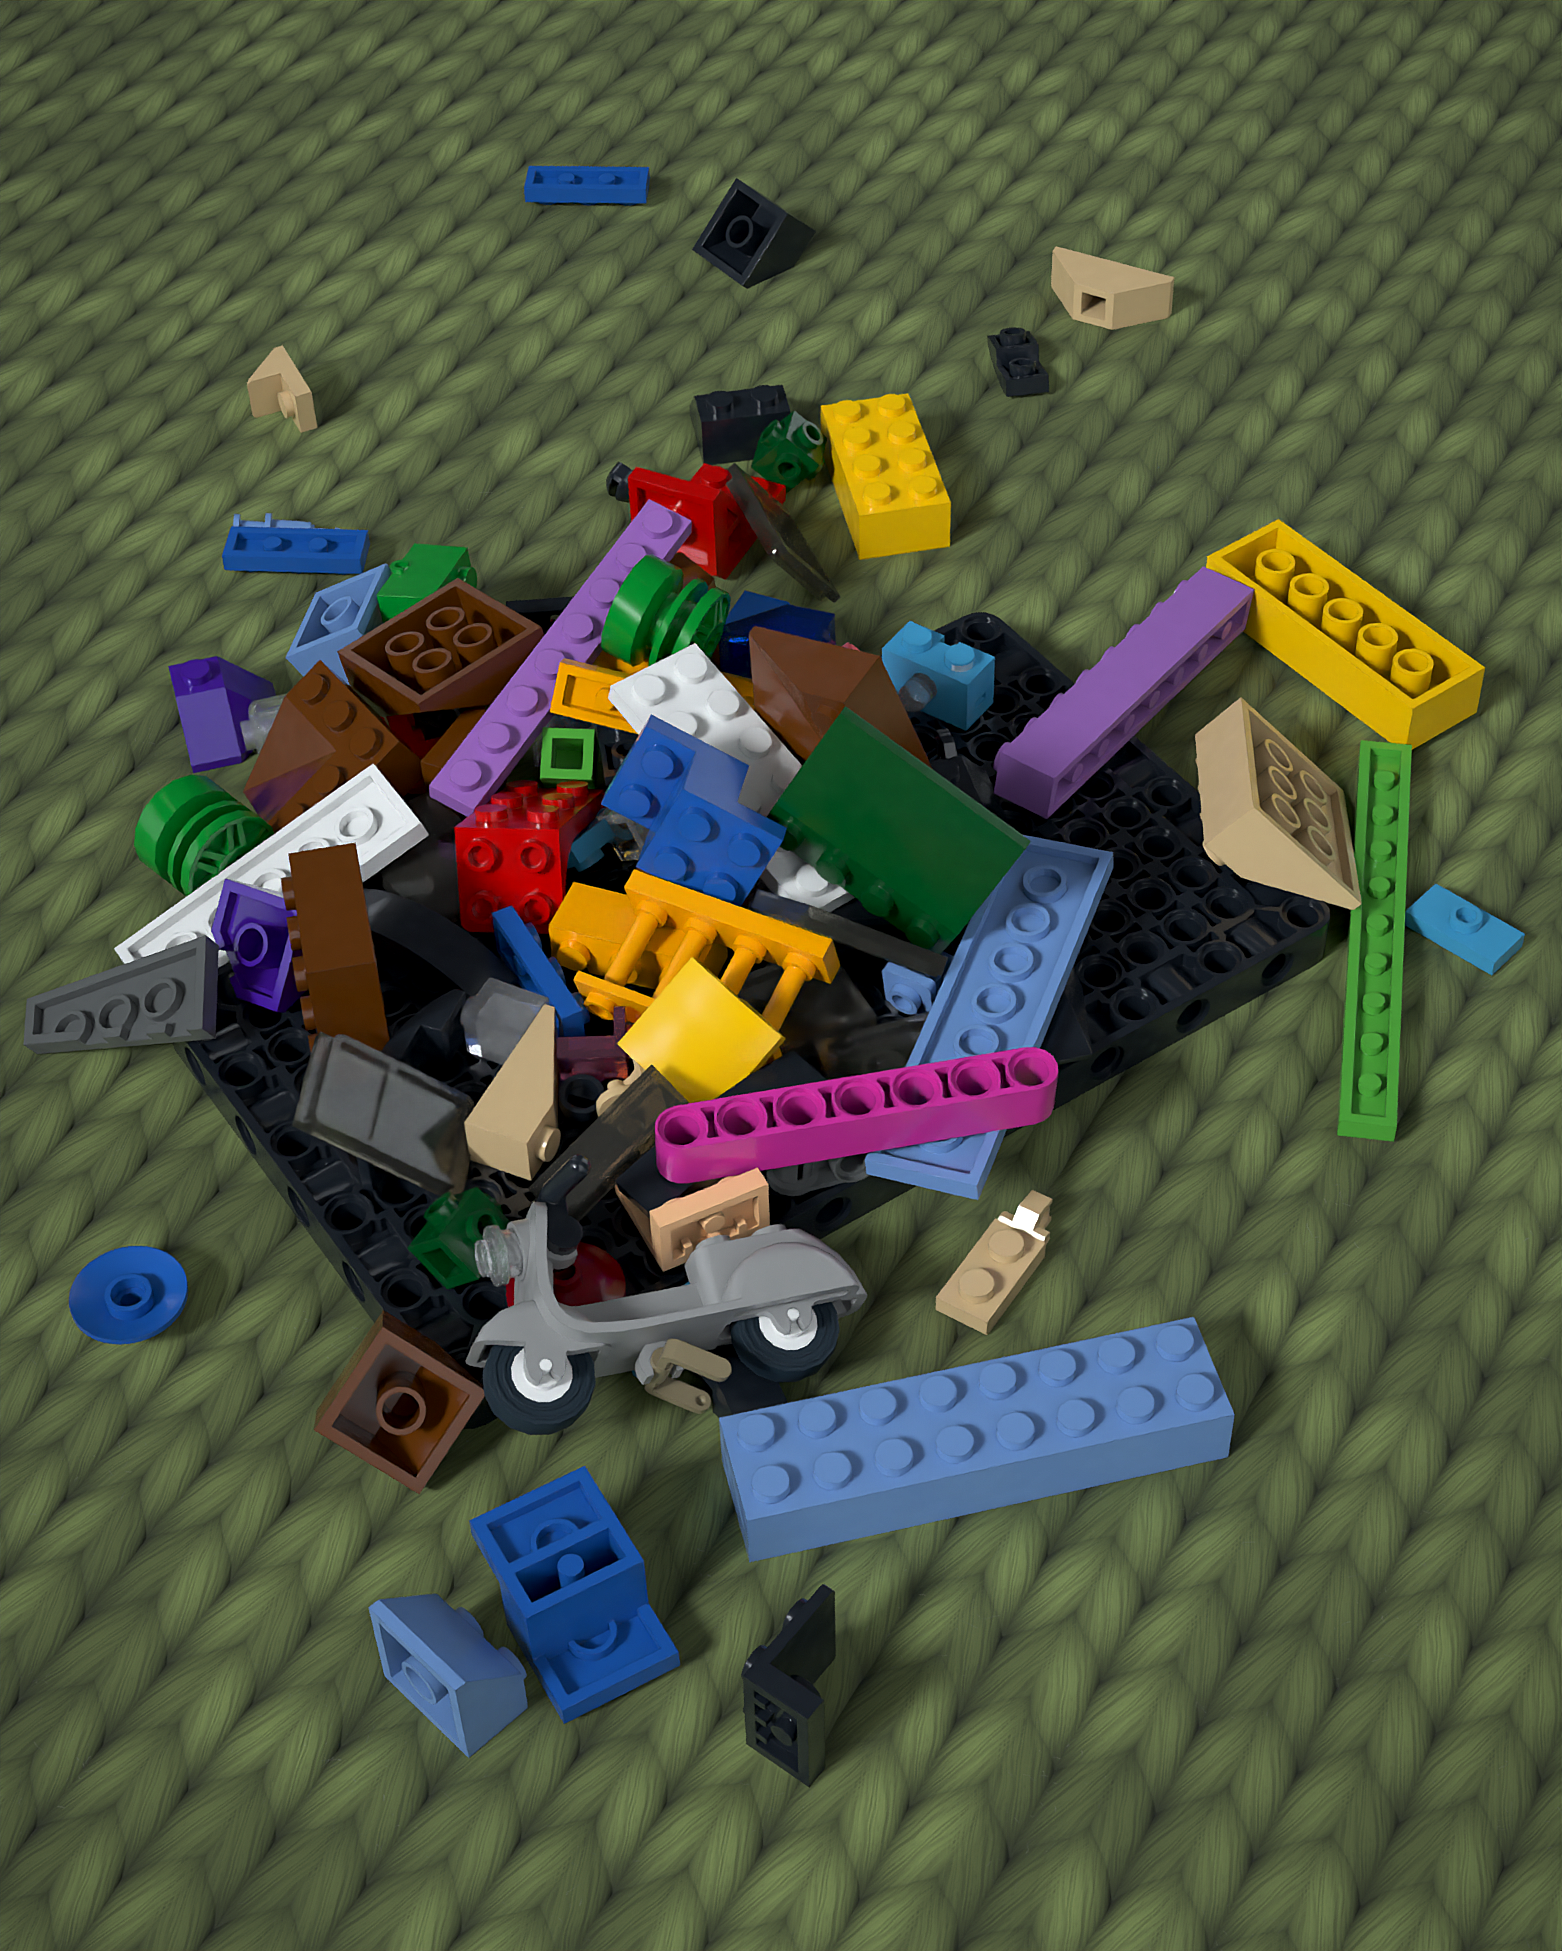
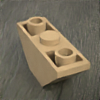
[1051,246,1174,330]

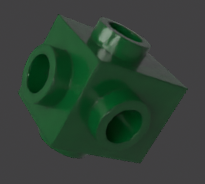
[751,411,828,493]
[407,1187,511,1289]

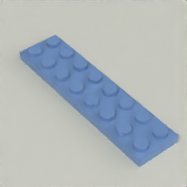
[865,835,1113,1200]

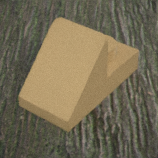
[247,345,317,433]

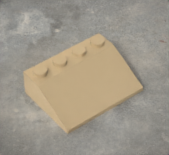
[1195,697,1362,910]

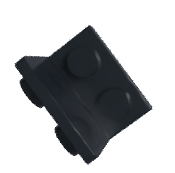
[741,1584,836,1787]

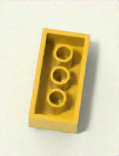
[821,393,951,560]

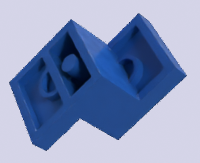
[601,714,787,907]
[469,1466,680,1724]

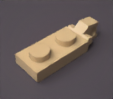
[936,1190,1053,1335]

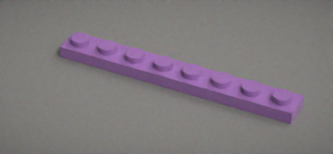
[429,499,692,817]

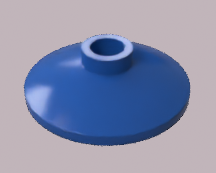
[69,1246,188,1344]

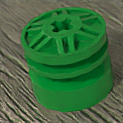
[601,554,731,667]
[134,774,274,897]

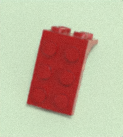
[454,780,605,934]

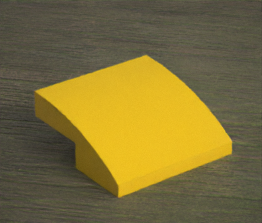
[617,957,786,1104]

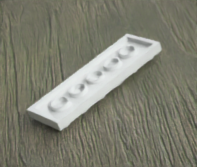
[608,643,855,927]
[114,764,429,967]

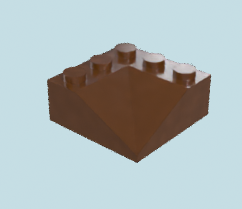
[337,578,544,717]
[749,626,932,769]
[243,660,423,834]
[281,842,390,1089]

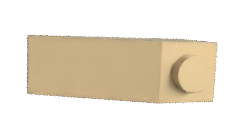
[464,1004,561,1181]

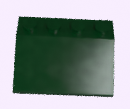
[766,706,1031,956]

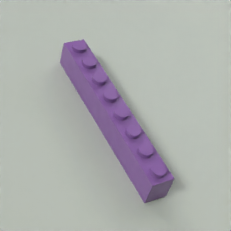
[993,566,1254,819]

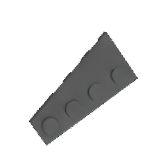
[23,935,219,1054]

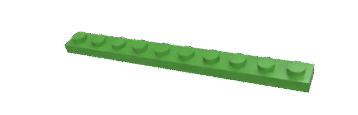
[1337,740,1412,1142]

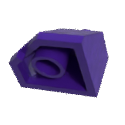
[168,656,279,773]
[211,879,307,1013]

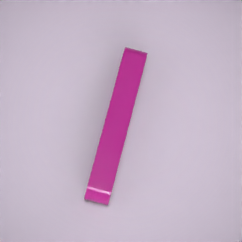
[655,1047,1058,1183]

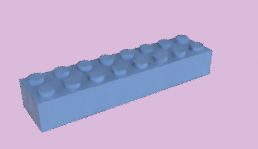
[719,1317,1235,1562]

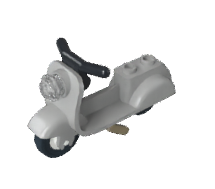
[466,1154,867,1435]

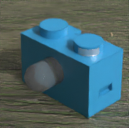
[882,621,995,731]

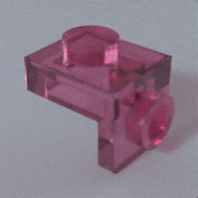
[557,1006,634,1083]

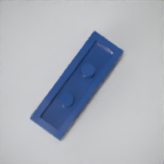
[524,166,650,206]
[222,526,370,575]
[492,905,590,1056]

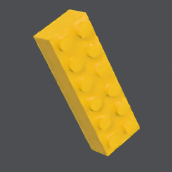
[1206,519,1485,750]

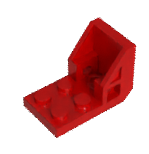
[628,463,786,580]

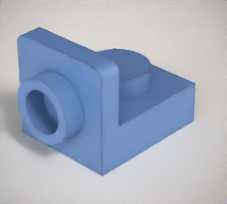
[882,945,954,1018]

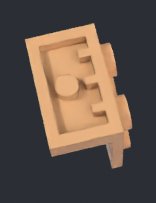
[615,1168,770,1272]

